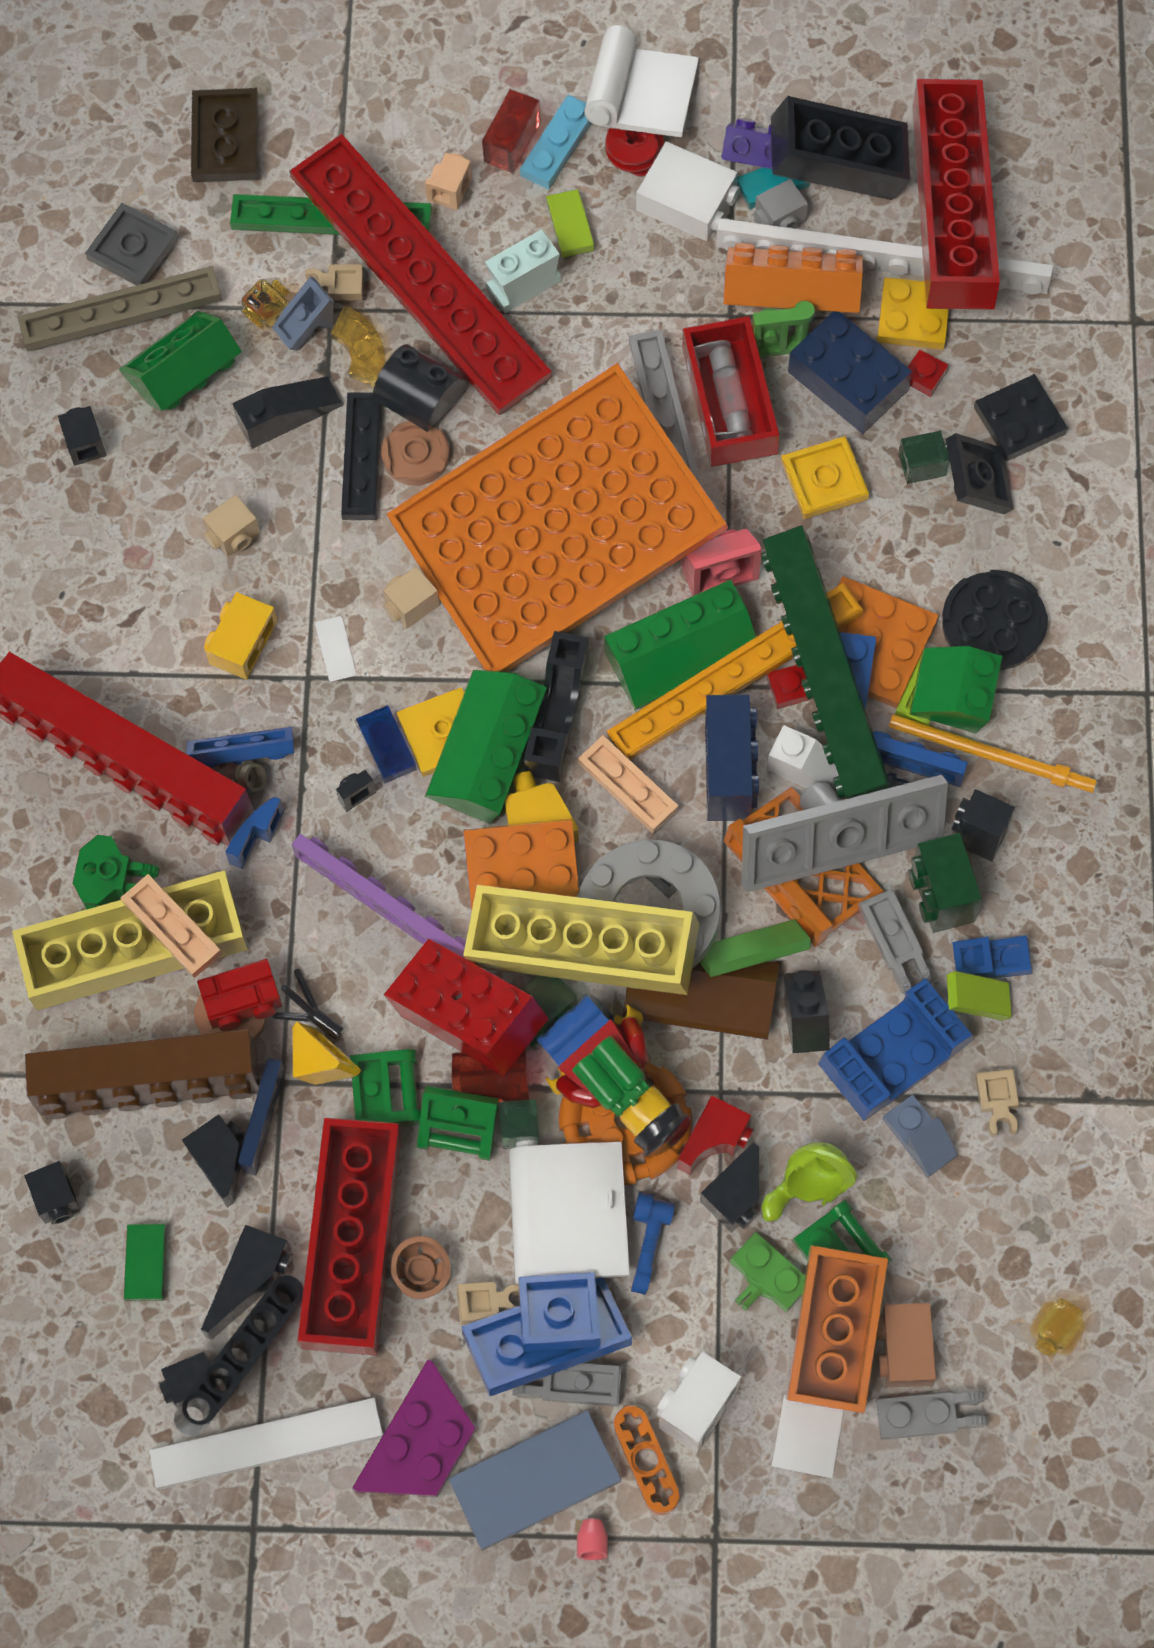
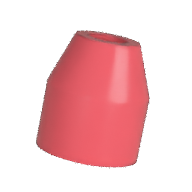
[577,1519,608,1560]

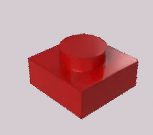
[908,349,949,397]
[766,665,809,709]

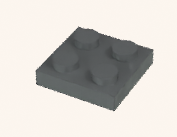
[85,203,179,285]

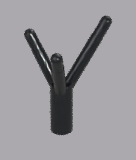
[272,969,344,1039]

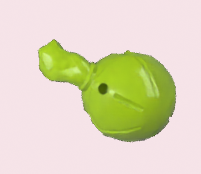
[762,1142,858,1222]

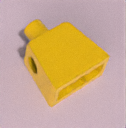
[505,771,579,844]

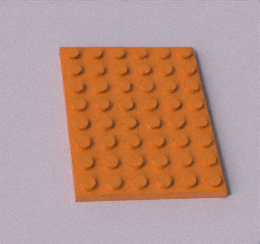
[386,363,728,673]

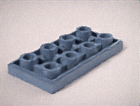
[448,1410,621,1551]

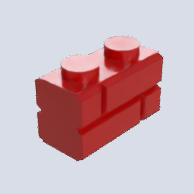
[197,958,283,1031]

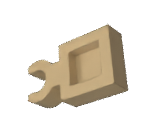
[305,264,363,301]
[975,1069,1019,1137]
[456,1282,520,1326]

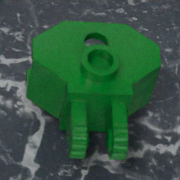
[72,834,160,909]

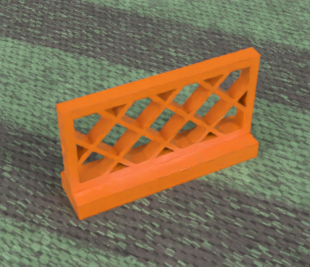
[723,787,884,947]

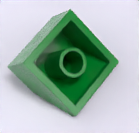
[909,646,1002,734]

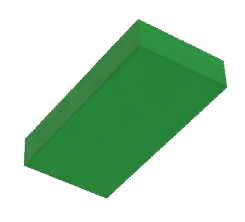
[124,1224,166,1301]

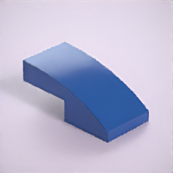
[225,797,284,869]
[952,935,1033,978]

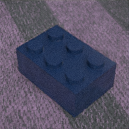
[788,311,912,434]
[705,695,759,821]

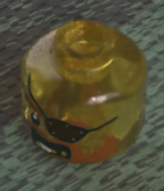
[241,279,290,329]

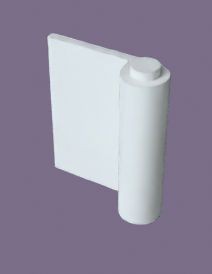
[584,25,699,137]
[509,1140,630,1285]

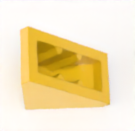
[292,1021,361,1085]

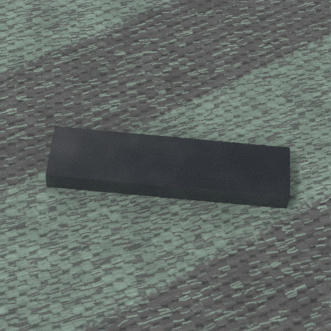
[341,392,382,520]

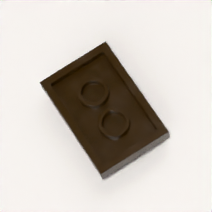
[191,88,259,182]

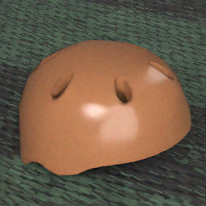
[391,1236,451,1299]

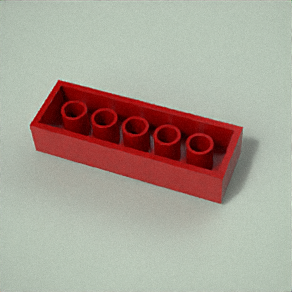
[297,1118,402,1356]

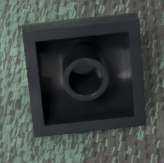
[372,344,467,432]

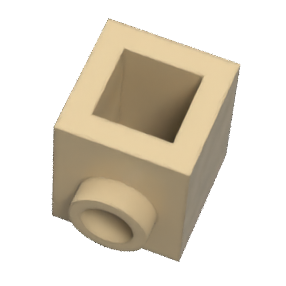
[202,494,260,557]
[383,566,440,629]

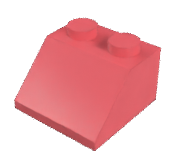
[680,528,762,596]

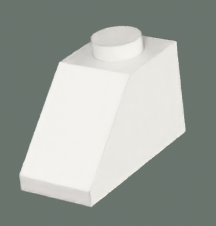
[767,725,838,791]

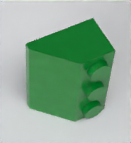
[119,311,242,411]

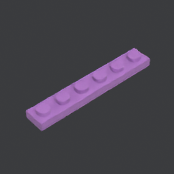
[291,834,466,959]

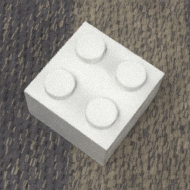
[657,1351,741,1454]

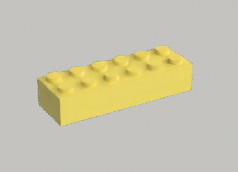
[12,870,248,1010]
[463,885,699,995]

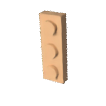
[578,735,679,834]
[121,874,222,978]

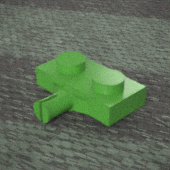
[729,1232,805,1313]

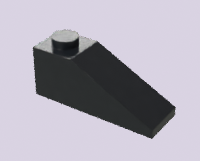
[232,376,343,449]
[201,1225,293,1340]

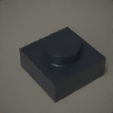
[336,770,376,812]

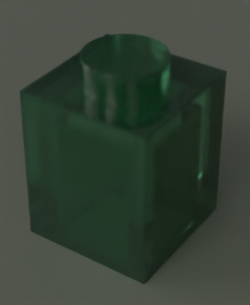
[898,430,949,484]
[499,1099,540,1149]

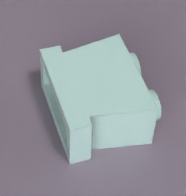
[485,229,561,313]

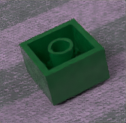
[908,832,982,933]

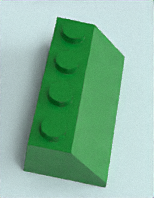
[604,579,756,711]
[424,670,547,824]

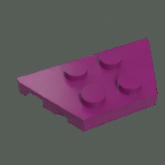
[352,1359,476,1498]

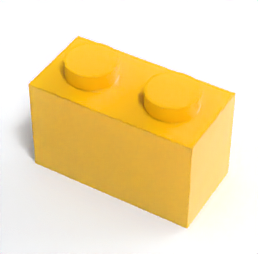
[204,592,278,680]

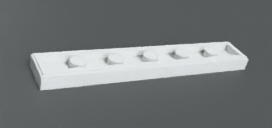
[149,1397,383,1490]

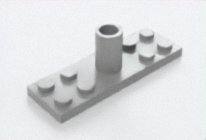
[741,775,948,892]

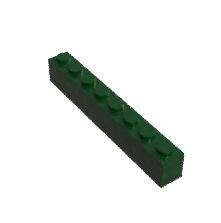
[761,525,891,799]

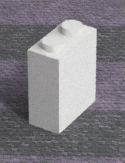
[636,141,740,241]

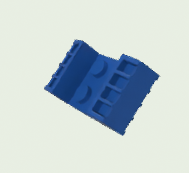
[818,978,974,1121]

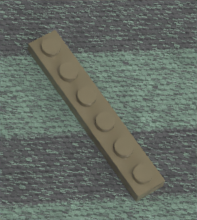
[17,266,222,351]

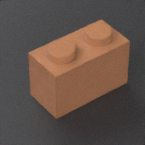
[876,1303,936,1388]

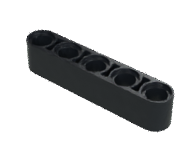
[174,1275,304,1436]

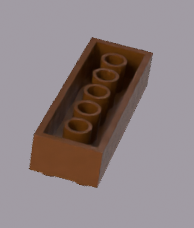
[25,1029,260,1119]

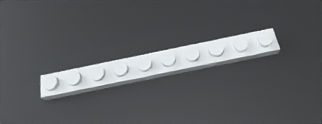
[716,218,1053,294]

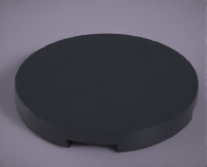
[942,570,1048,670]

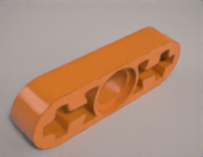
[614,1406,679,1515]

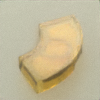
[331,306,386,386]

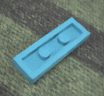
[520,95,591,190]

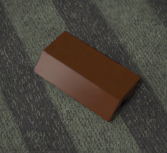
[622,961,779,1040]

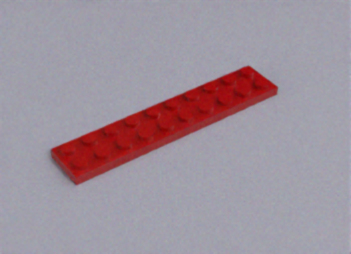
[289,134,552,415]

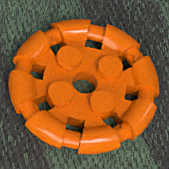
[558,1058,692,1185]

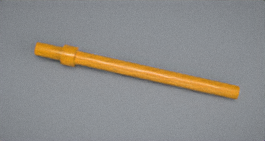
[888,714,1097,794]

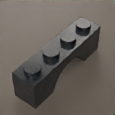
[524,631,589,782]

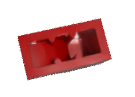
[677,1095,754,1175]

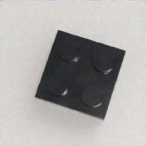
[974,374,1068,462]
[946,433,1014,515]

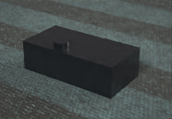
[770,96,910,200]

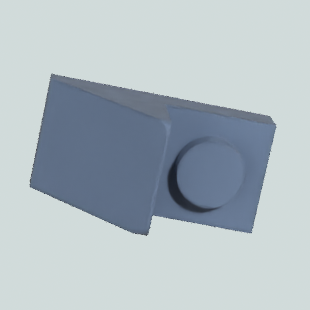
[271,277,334,350]
[882,1095,958,1178]

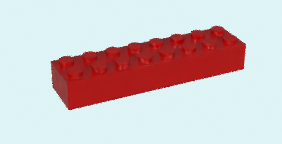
[913,79,1000,310]
[0,651,254,846]

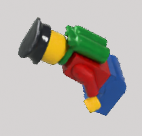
[537,993,691,1158]

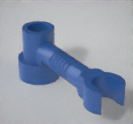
[631,1191,675,1295]

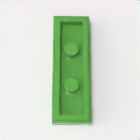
[699,919,810,977]

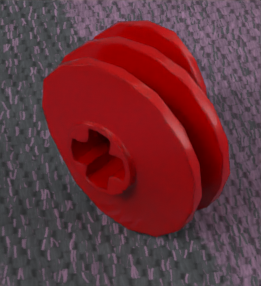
[605,128,664,177]

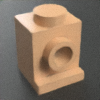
[425,153,472,211]

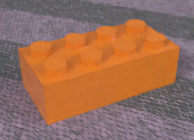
[723,243,863,313]
[786,1246,888,1413]

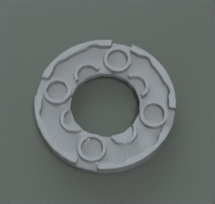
[577,839,722,968]

